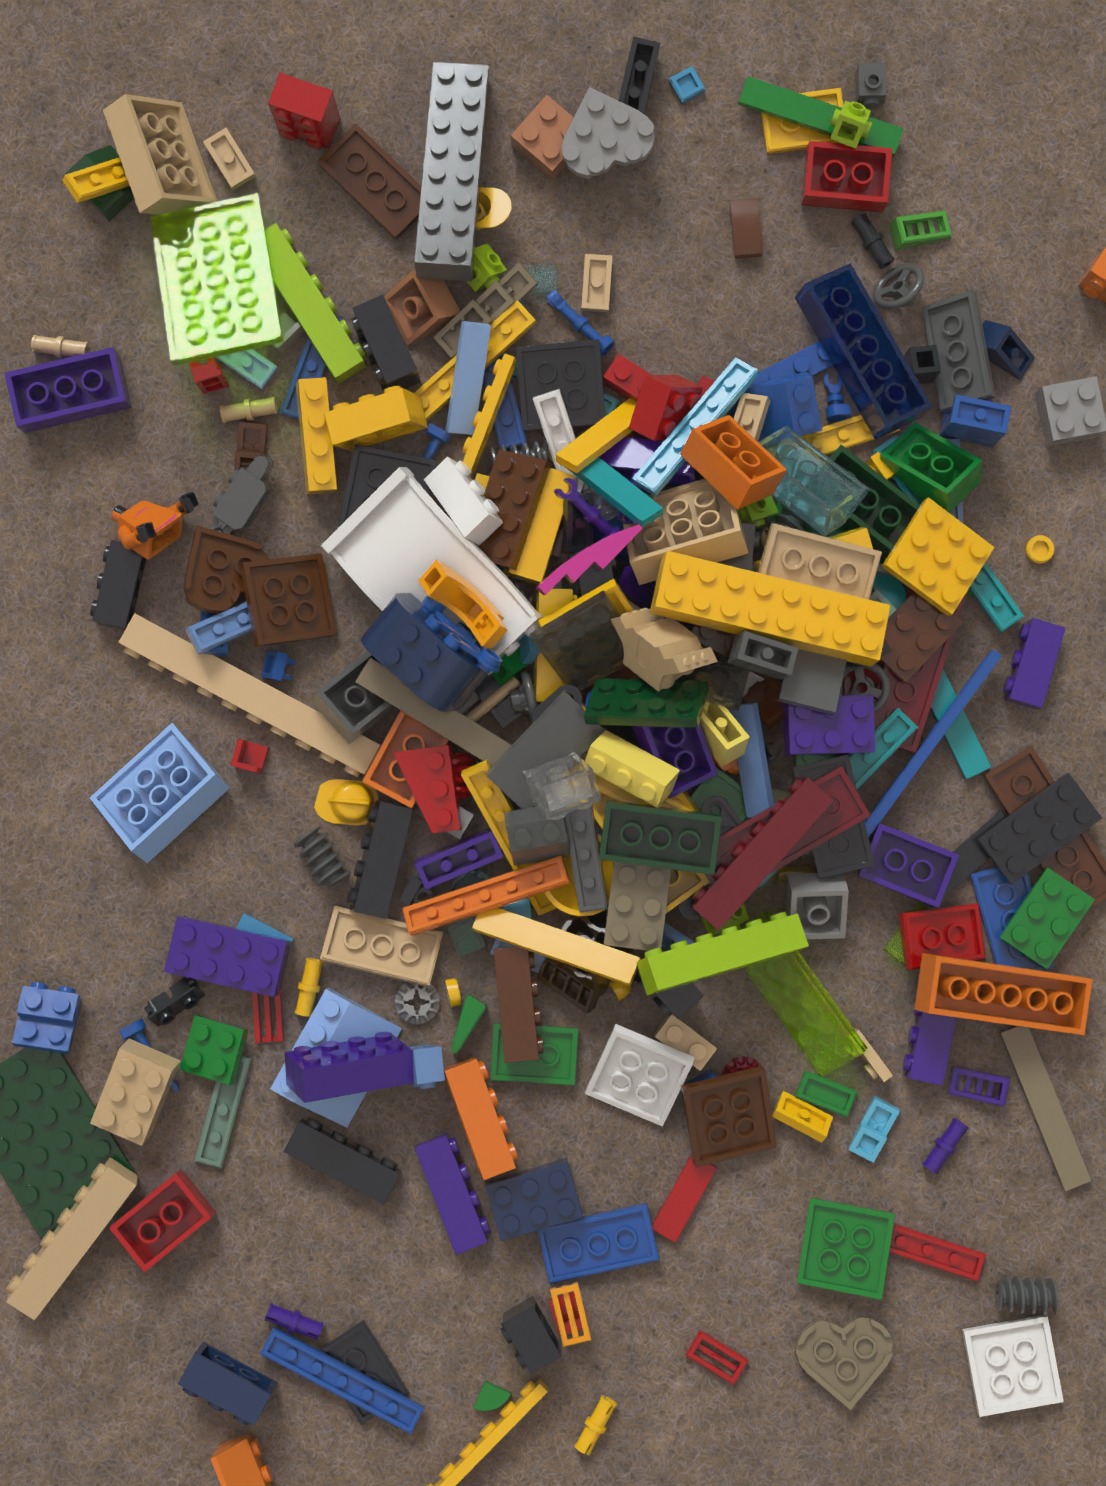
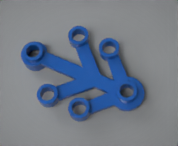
[421,595,502,673]

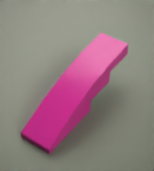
[536,524,643,596]

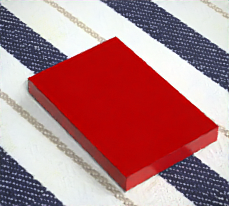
[899,903,986,970]

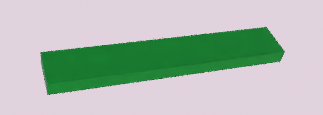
[738,76,904,157]

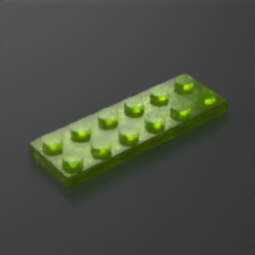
[740,909,867,1077]

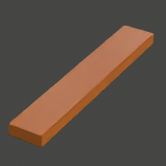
[402,855,571,936]

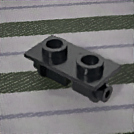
[144,977,205,1027]

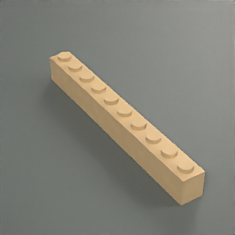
[118,613,381,777]

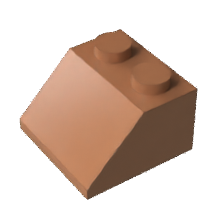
[384,270,460,346]

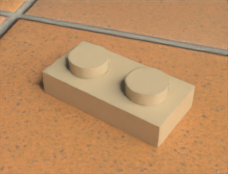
[203,128,256,191]
[581,254,612,313]
[734,393,771,442]
[846,1029,893,1082]

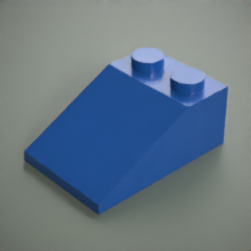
[729,372,822,442]

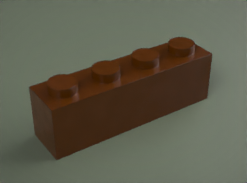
[494,946,544,1063]

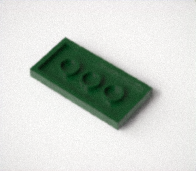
[584,678,709,728]

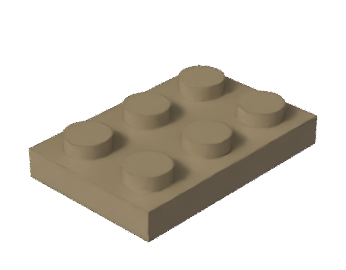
[604,862,671,951]

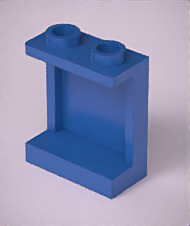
[939,395,1012,447]

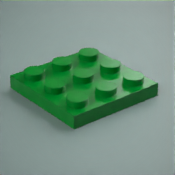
[797,1197,895,1300]

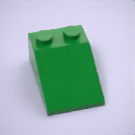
[880,422,982,513]

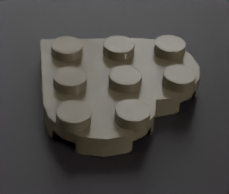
[795,1316,893,1410]

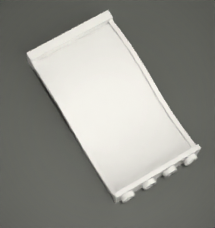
[321,467,544,684]

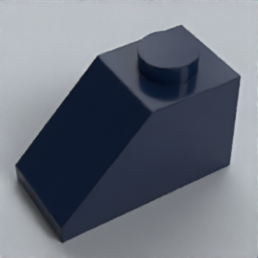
[983,320,1035,380]

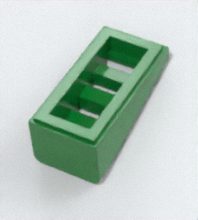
[451,994,487,1054]

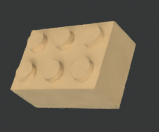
[90,1038,181,1146]

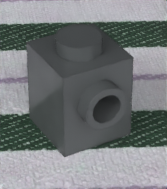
[855,63,887,109]

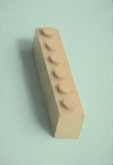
[6,1157,138,1320]

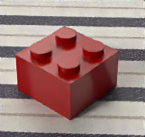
[629,375,703,441]

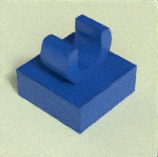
[261,651,296,681]

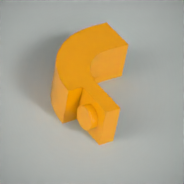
[418,560,508,649]

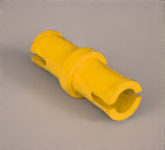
[294,958,323,1017]
[574,1395,617,1455]

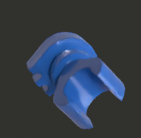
[823,372,852,422]

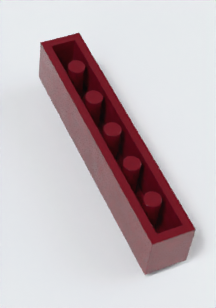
[692,776,834,931]

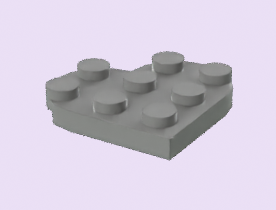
[562,87,655,179]

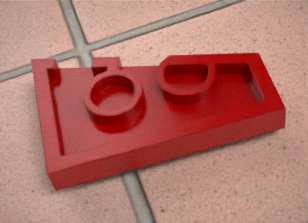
[393,745,462,833]

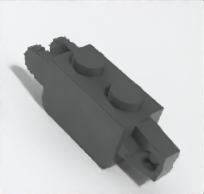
[210,455,274,535]

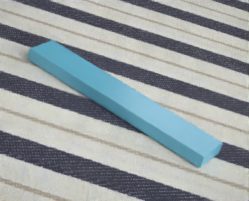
[632,357,759,497]

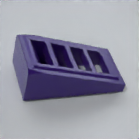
[948,1066,1011,1107]

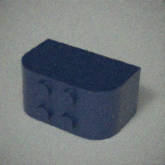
[361,593,489,712]

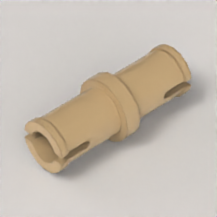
[31,335,90,359]
[220,396,278,423]

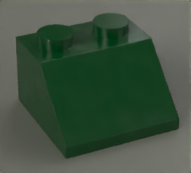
[65,145,134,222]

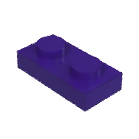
[619,566,656,609]

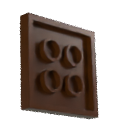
[240,553,337,647]
[681,1066,777,1167]

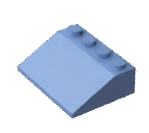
[90,723,230,863]
[270,988,402,1127]

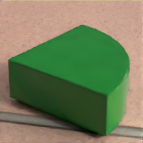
[473,1380,511,1411]

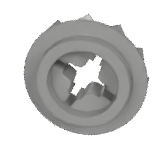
[395,982,440,1025]

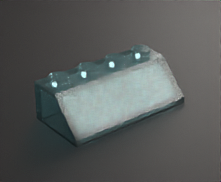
[758,426,869,537]

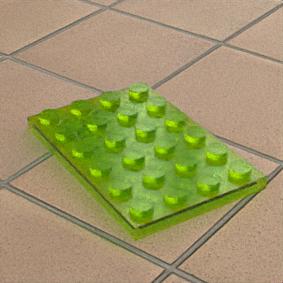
[150,193,284,366]

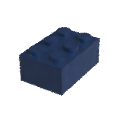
[485,1158,583,1241]
[178,1342,277,1425]

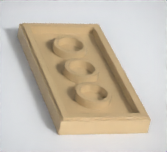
[758,523,882,600]
[320,906,443,987]

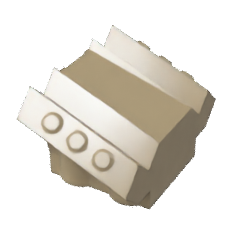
[611,608,718,692]

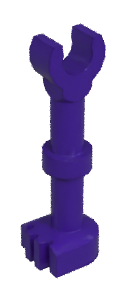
[554,478,622,540]

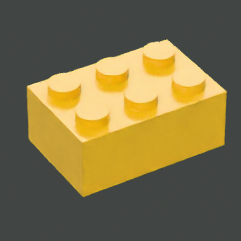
[325,386,428,452]

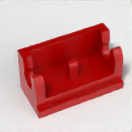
[186,350,230,394]

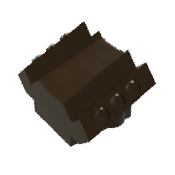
[537,911,634,1014]

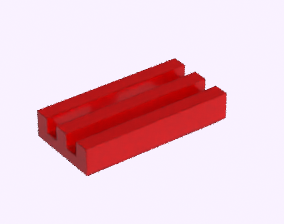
[252,989,284,1043]
[685,1329,749,1385]

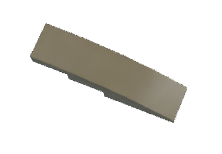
[433,263,539,358]

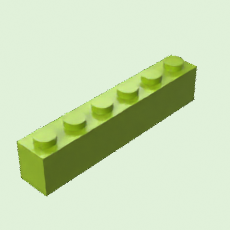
[248,223,367,385]
[636,912,809,996]

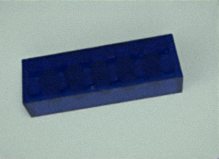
[794,263,932,440]

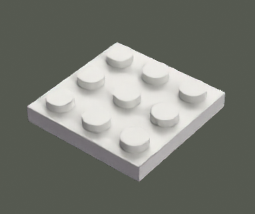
[585,1024,695,1126]
[962,1315,1064,1417]

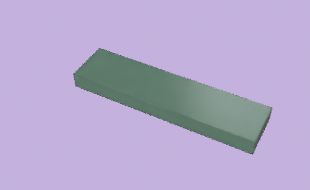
[194,1055,252,1168]

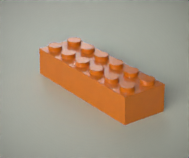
[914,953,1093,1035]

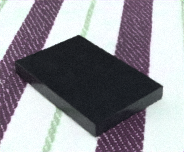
[318,1320,409,1425]

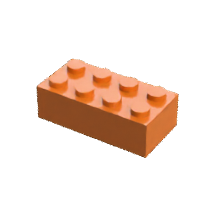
[444,1057,518,1180]

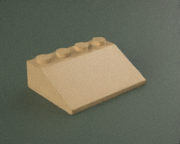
[103,94,218,215]
[622,478,749,585]

